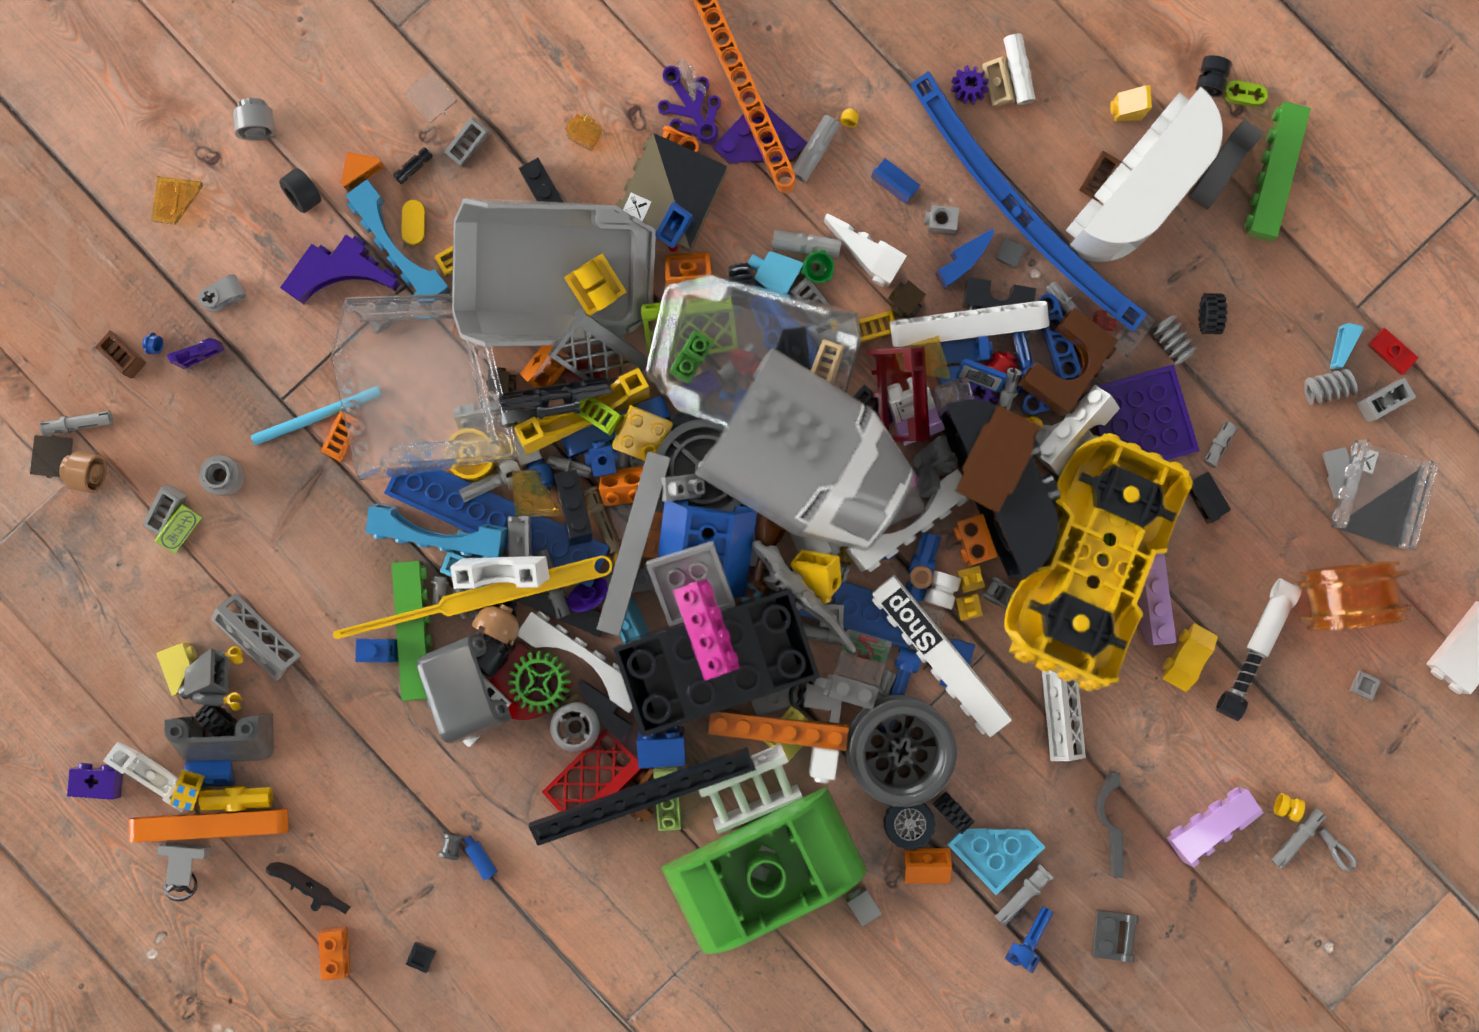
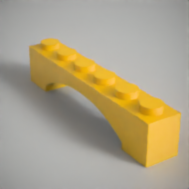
[514,368,650,455]

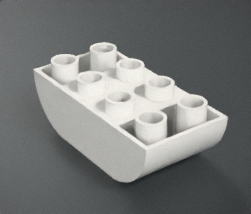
[1066,87,1223,262]

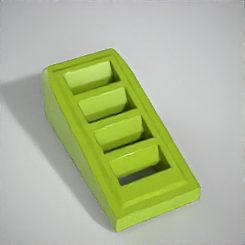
[578,397,623,436]

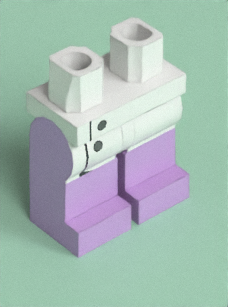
[887,377,945,446]

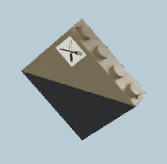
[616,133,728,252]

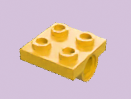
[564,253,627,315]
[612,405,673,461]

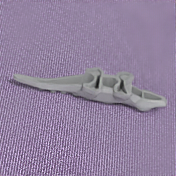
[752,541,856,654]

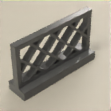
[548,308,654,384]

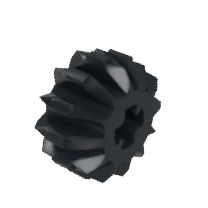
[728,262,755,301]

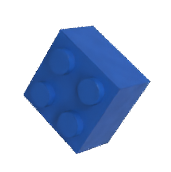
[637,725,686,768]

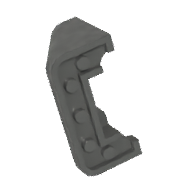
[417,633,512,743]
[164,714,274,762]

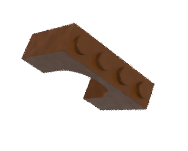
[1018,307,1118,417]

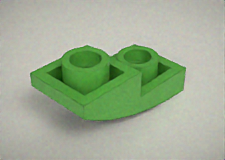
[669,330,714,384]

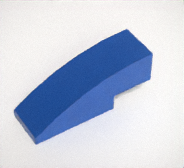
[936,228,995,289]

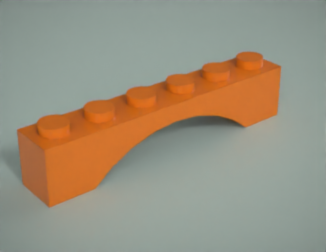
[708,709,849,751]

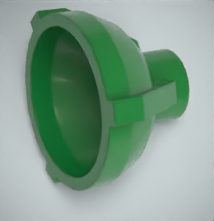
[801,250,834,283]

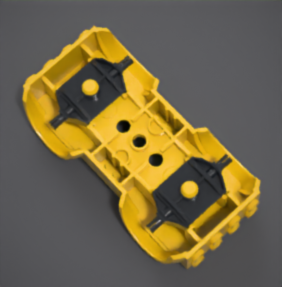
[1004,433,1193,691]

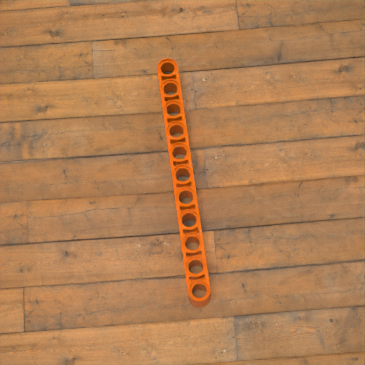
[693,0,796,194]

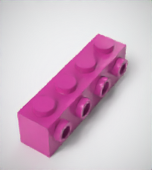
[673,579,740,680]

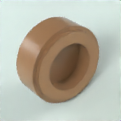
[909,566,933,589]

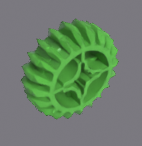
[508,651,571,713]

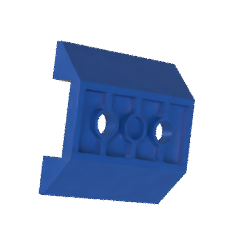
[658,499,757,599]

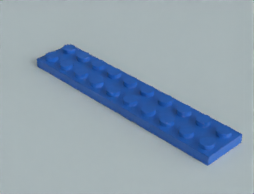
[384,453,610,588]

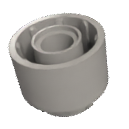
[233,98,275,141]
[199,455,245,496]

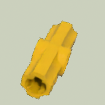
[198,786,273,811]

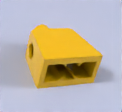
[790,550,841,604]

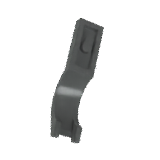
[1095,771,1124,878]

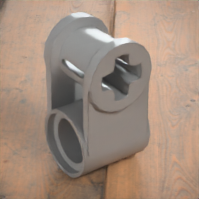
[198,274,246,312]

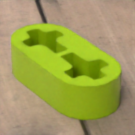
[1223,80,1268,107]

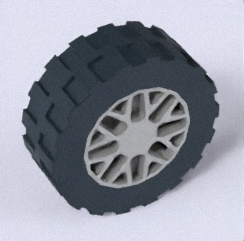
[883,803,936,850]

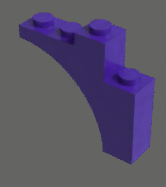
[280,234,400,304]

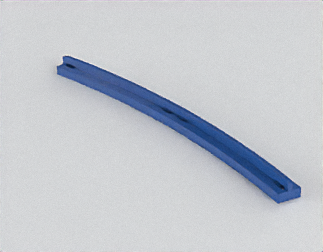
[910,71,1148,332]

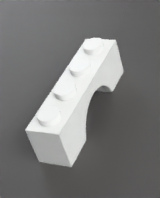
[1038,385,1120,476]
[450,556,550,588]

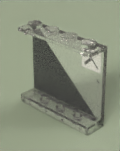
[1331,439,1439,551]

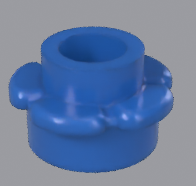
[142,332,164,355]

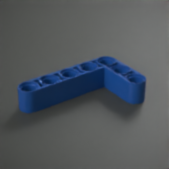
[1020,294,1087,416]

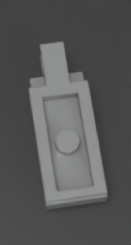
[813,674,879,710]

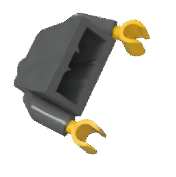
[178,646,243,711]

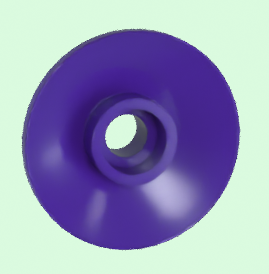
[567,578,608,612]

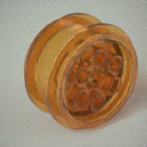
[1295,561,1412,630]

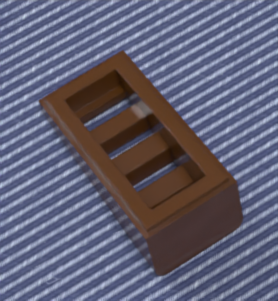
[1079,151,1122,202]
[95,330,146,379]

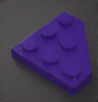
[713,103,807,164]

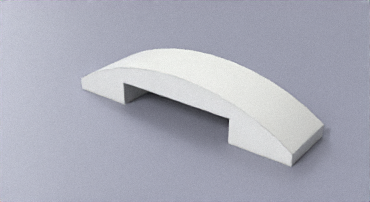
[103,741,184,812]

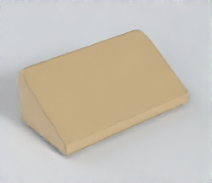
[982,56,1017,107]

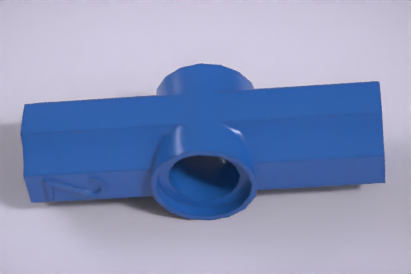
[905,532,941,602]

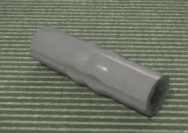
[792,115,840,183]
[772,229,841,259]

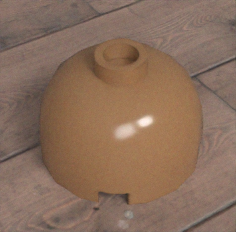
[472,603,519,645]

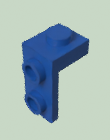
[939,336,993,364]

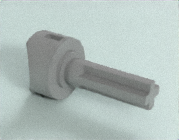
[459,458,524,502]

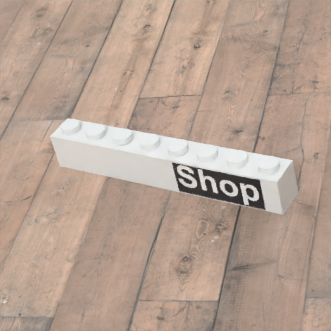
[872,574,1012,737]

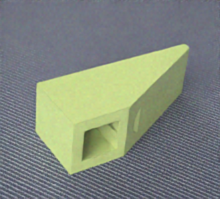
[653,766,681,831]

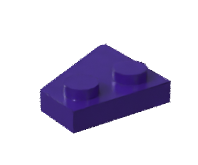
[167,338,225,369]

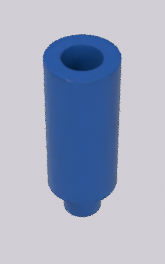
[463,835,498,880]

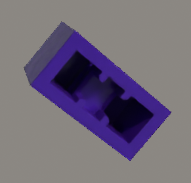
[67,763,123,800]

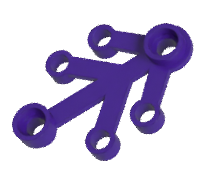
[658,66,721,144]

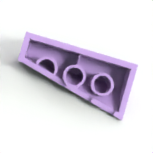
[1137,553,1176,645]
[1167,787,1264,868]

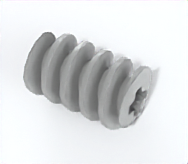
[1151,315,1197,366]
[1304,368,1358,406]

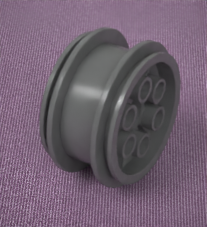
[846,695,957,807]

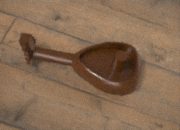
[750,513,787,594]

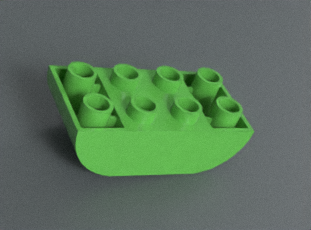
[661,786,867,954]

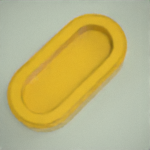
[401,200,426,246]

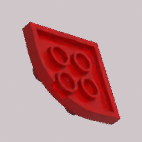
[489,642,574,720]

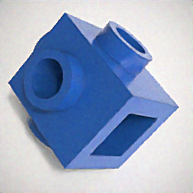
[585,439,619,477]

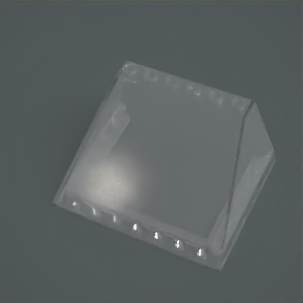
[331,294,519,481]

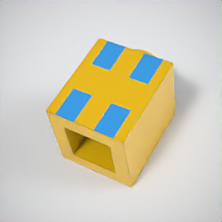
[169,769,205,811]

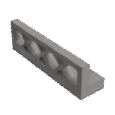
[211,593,301,681]

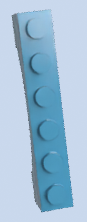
[345,180,451,307]
[366,503,508,558]

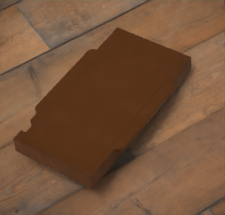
[955,405,1042,513]

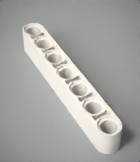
[890,301,1049,347]

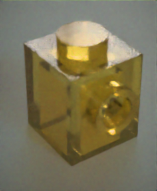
[565,114,602,151]

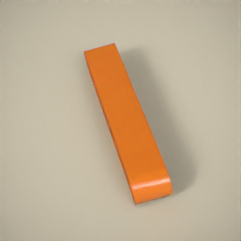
[128,808,289,842]

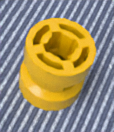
[1274,793,1305,822]

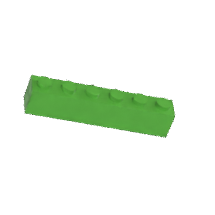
[1244,101,1311,242]
[391,561,433,701]

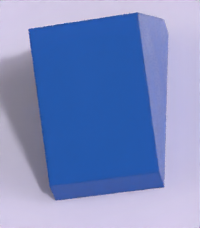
[656,202,694,248]

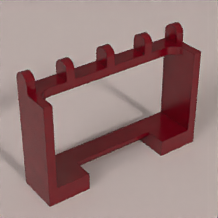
[867,346,930,442]

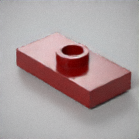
[1368,328,1419,375]

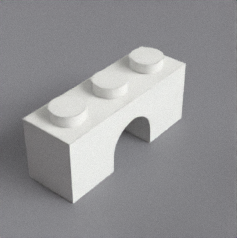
[808,747,838,783]

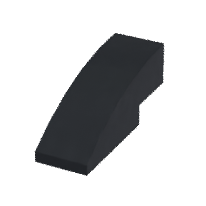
[578,679,633,741]

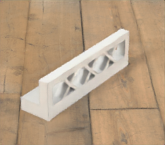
[1042,670,1086,761]

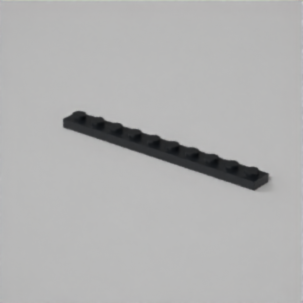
[529,746,756,846]

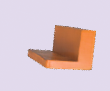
[904,848,952,884]

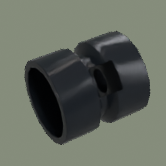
[1196,55,1232,97]

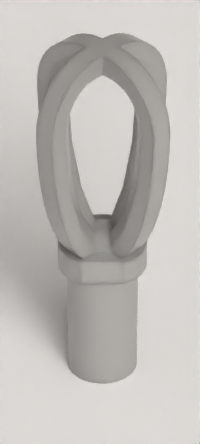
[1317,826,1357,871]

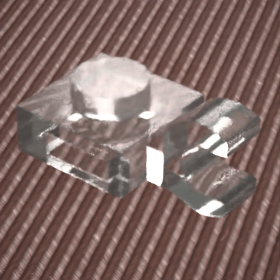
[676,58,706,101]

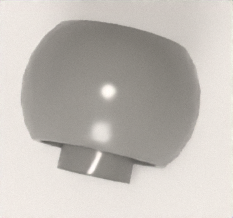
[550,702,600,752]

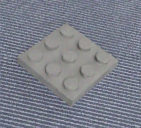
[646,541,736,627]

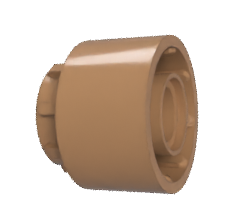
[59,451,107,493]

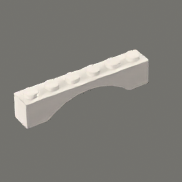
[845,469,969,572]
[517,611,633,713]

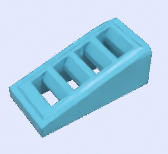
[1330,323,1364,371]

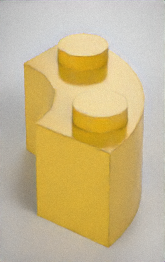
[1162,623,1218,692]

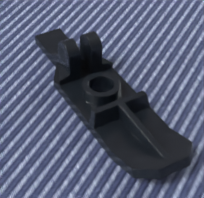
[265,862,351,914]

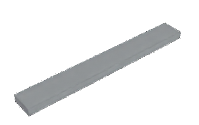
[597,451,671,636]

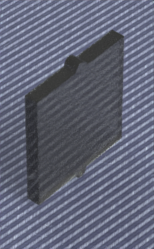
[30,434,73,479]

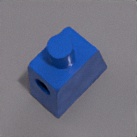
[355,638,399,662]

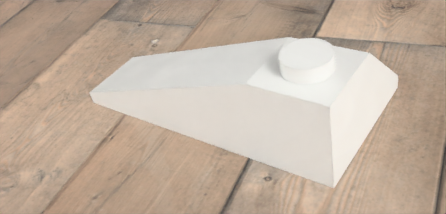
[824,213,907,287]

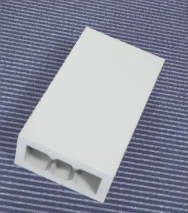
[1426,601,1479,694]

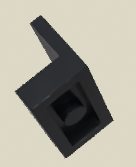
[1189,472,1231,524]

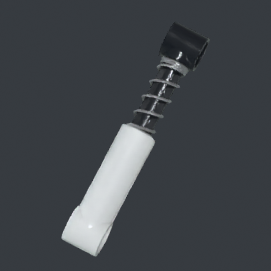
[1216,578,1302,721]

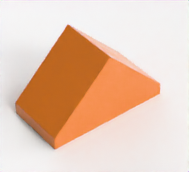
[341,152,385,192]

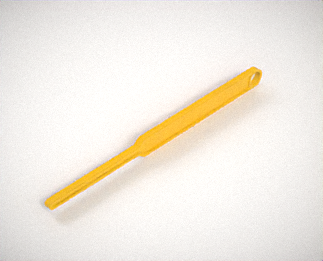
[333,556,613,639]

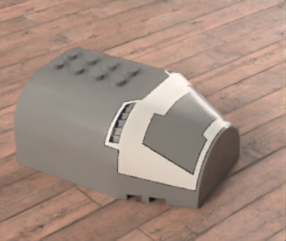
[695,348,915,551]

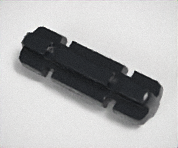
[393,147,433,184]

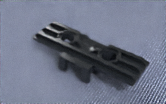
[499,377,612,420]

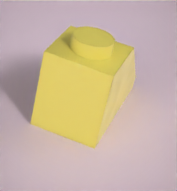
[156,643,197,696]

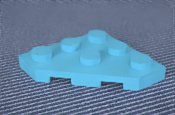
[947,828,1045,895]

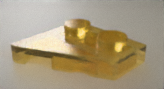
[151,176,203,225]
[896,336,951,379]
[512,470,560,517]

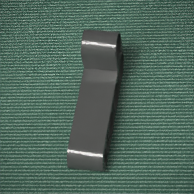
[1189,119,1263,210]

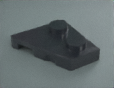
[775,326,811,371]

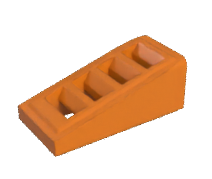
[321,411,363,462]

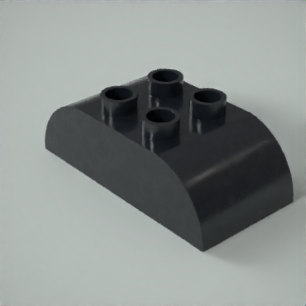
[938,399,1061,580]

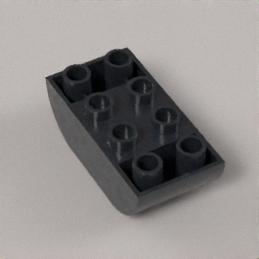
[612,588,820,737]

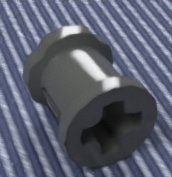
[438,832,464,860]

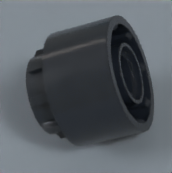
[476,633,509,679]

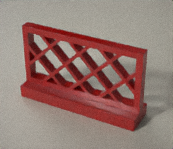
[542,729,646,832]

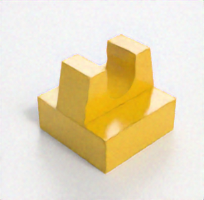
[956,565,985,593]
[955,594,983,621]

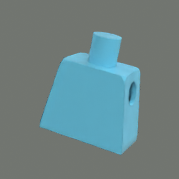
[748,251,803,304]

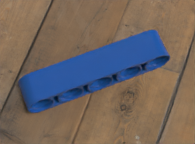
[561,396,671,458]

